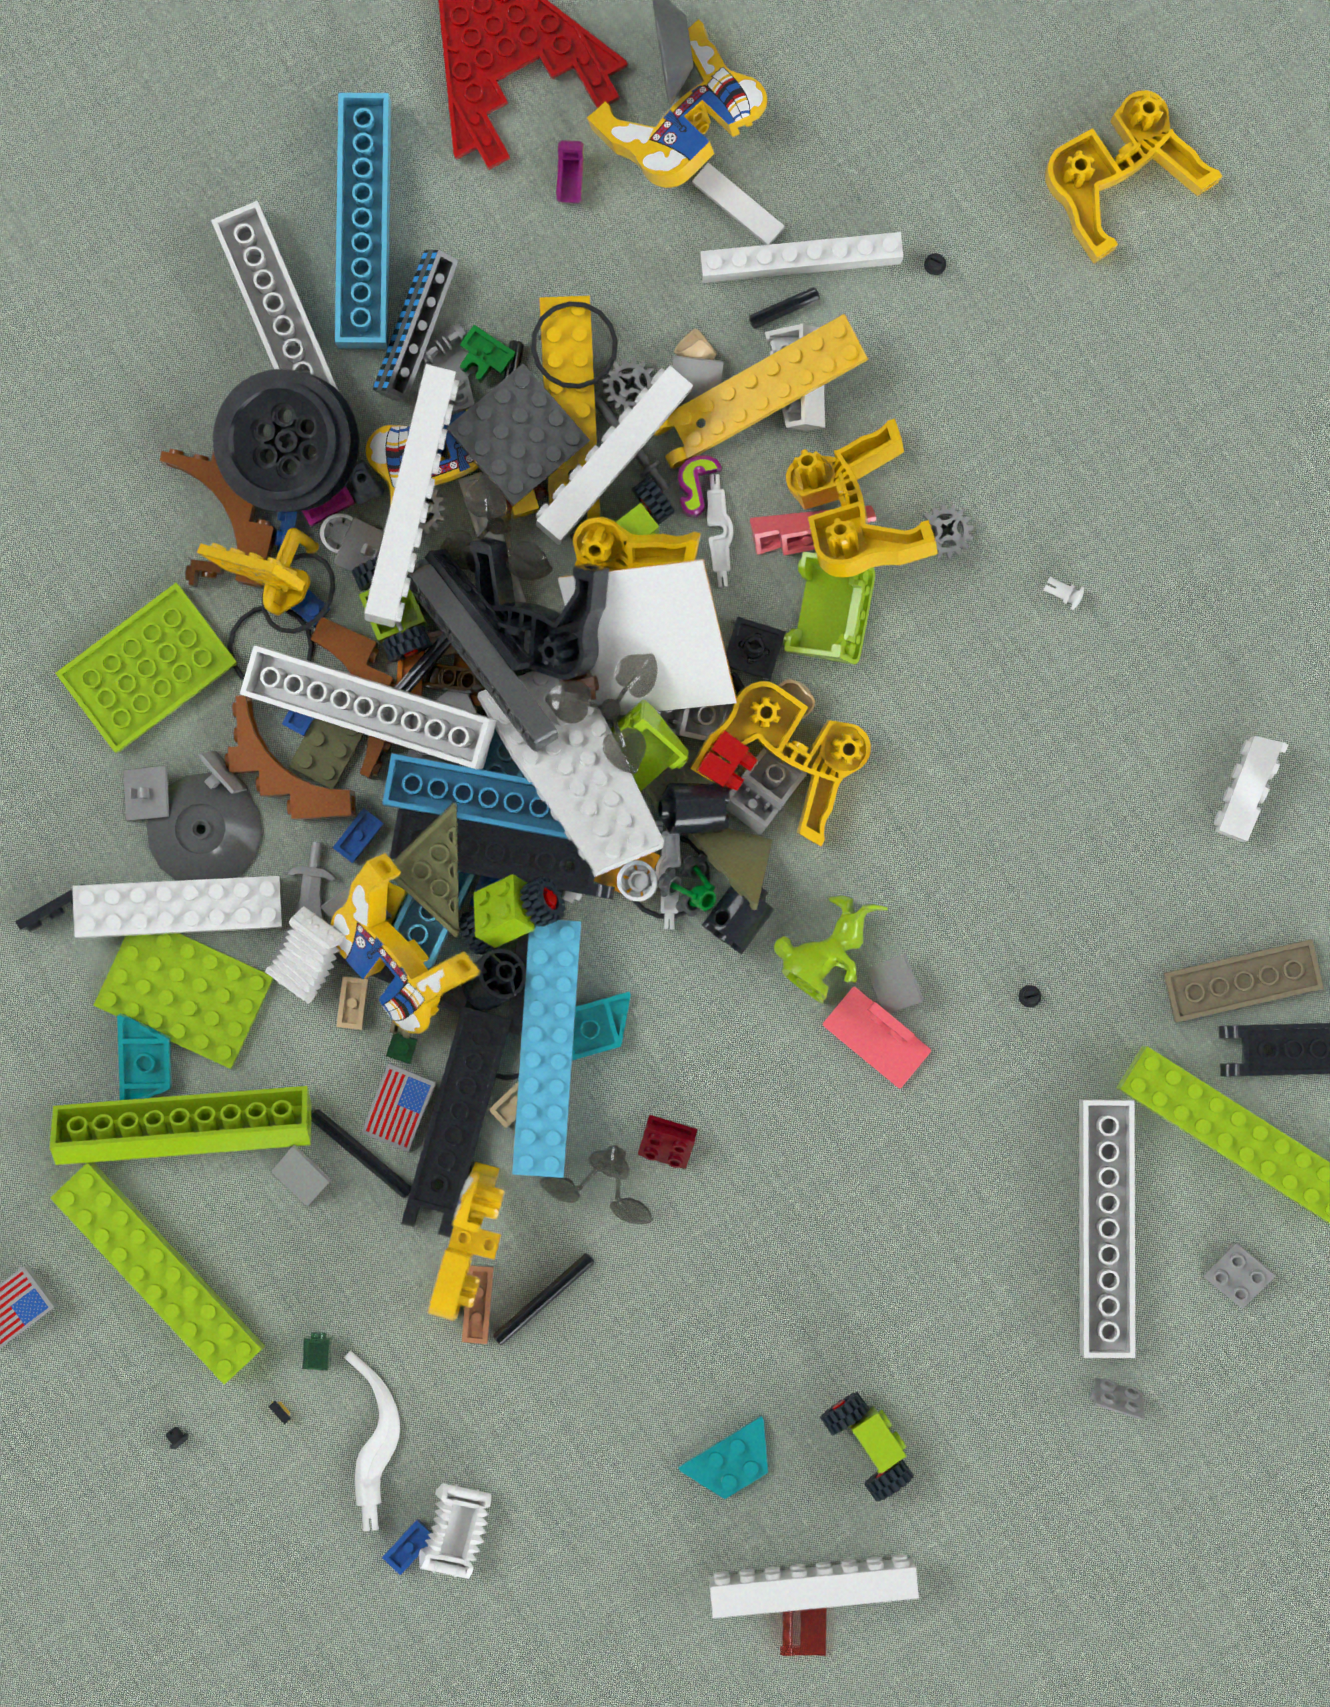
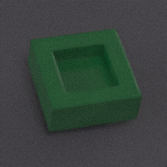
[386,1033,418,1064]

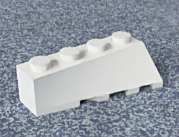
[765,324,825,431]
[1214,736,1289,842]

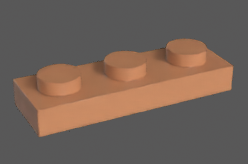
[462,1265,494,1344]

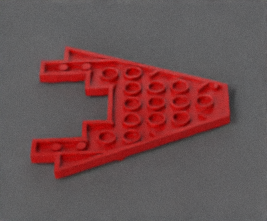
[438,0,628,171]

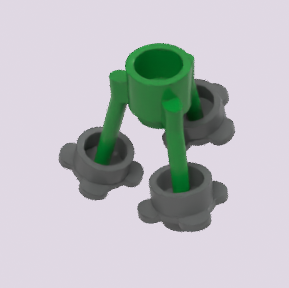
[657,854,716,917]

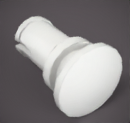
[1043,576,1084,610]

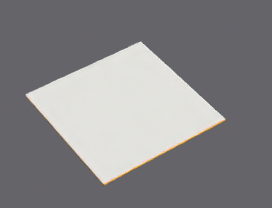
[558,559,737,717]

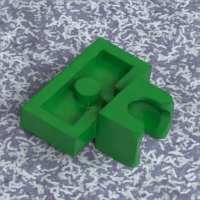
[460,325,516,383]

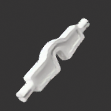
[707,474,733,588]
[656,829,681,930]

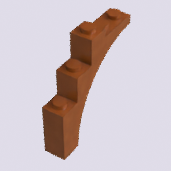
[159,449,277,589]
[311,617,396,779]
[225,695,357,820]

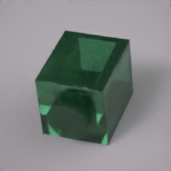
[302,1332,332,1371]

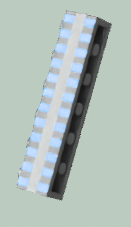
[372,250,459,401]

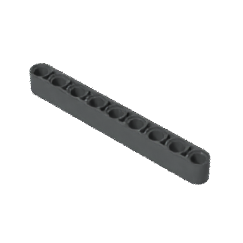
[407,563,558,752]

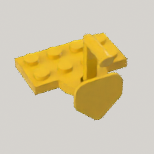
[197,528,319,616]

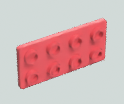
[823,987,931,1088]

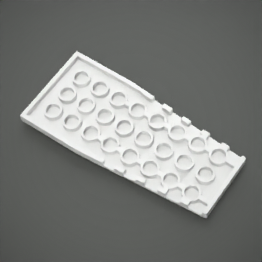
[478,670,664,876]

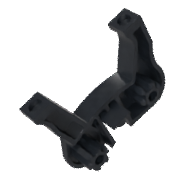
[470,537,609,680]

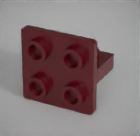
[637,1114,698,1169]

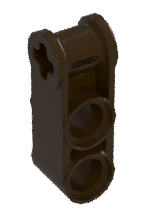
[422,663,486,696]

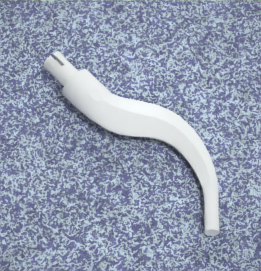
[344,1350,400,1531]

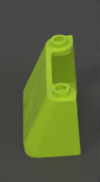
[784,552,875,664]
[610,699,688,792]

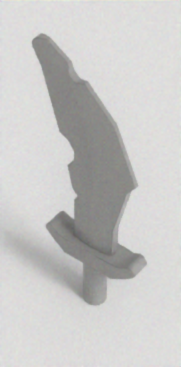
[271,842,336,964]

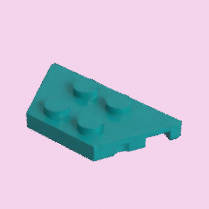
[572,991,631,1061]
[117,1014,172,1100]
[678,1415,768,1499]

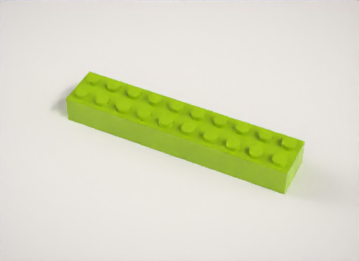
[1116,1046,1330,1225]
[49,1086,312,1165]
[50,1162,265,1385]

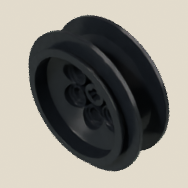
[213,369,360,512]

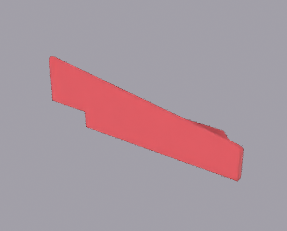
[750,505,876,556]

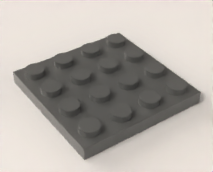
[446,364,590,506]

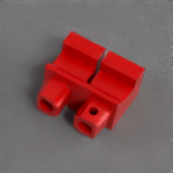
[696,730,758,791]

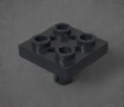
[726,616,786,680]

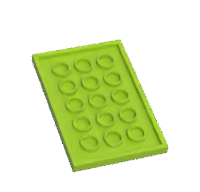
[55,582,238,754]
[93,933,274,1069]

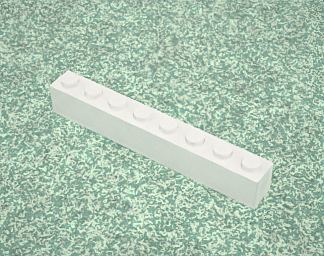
[700,232,903,283]

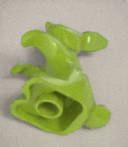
[774,895,888,1004]

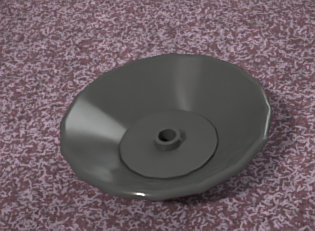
[652,0,694,105]
[147,773,262,881]

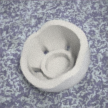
[320,513,353,553]
[617,860,658,901]

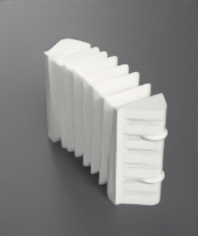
[265,906,344,1004]
[419,1483,492,1579]

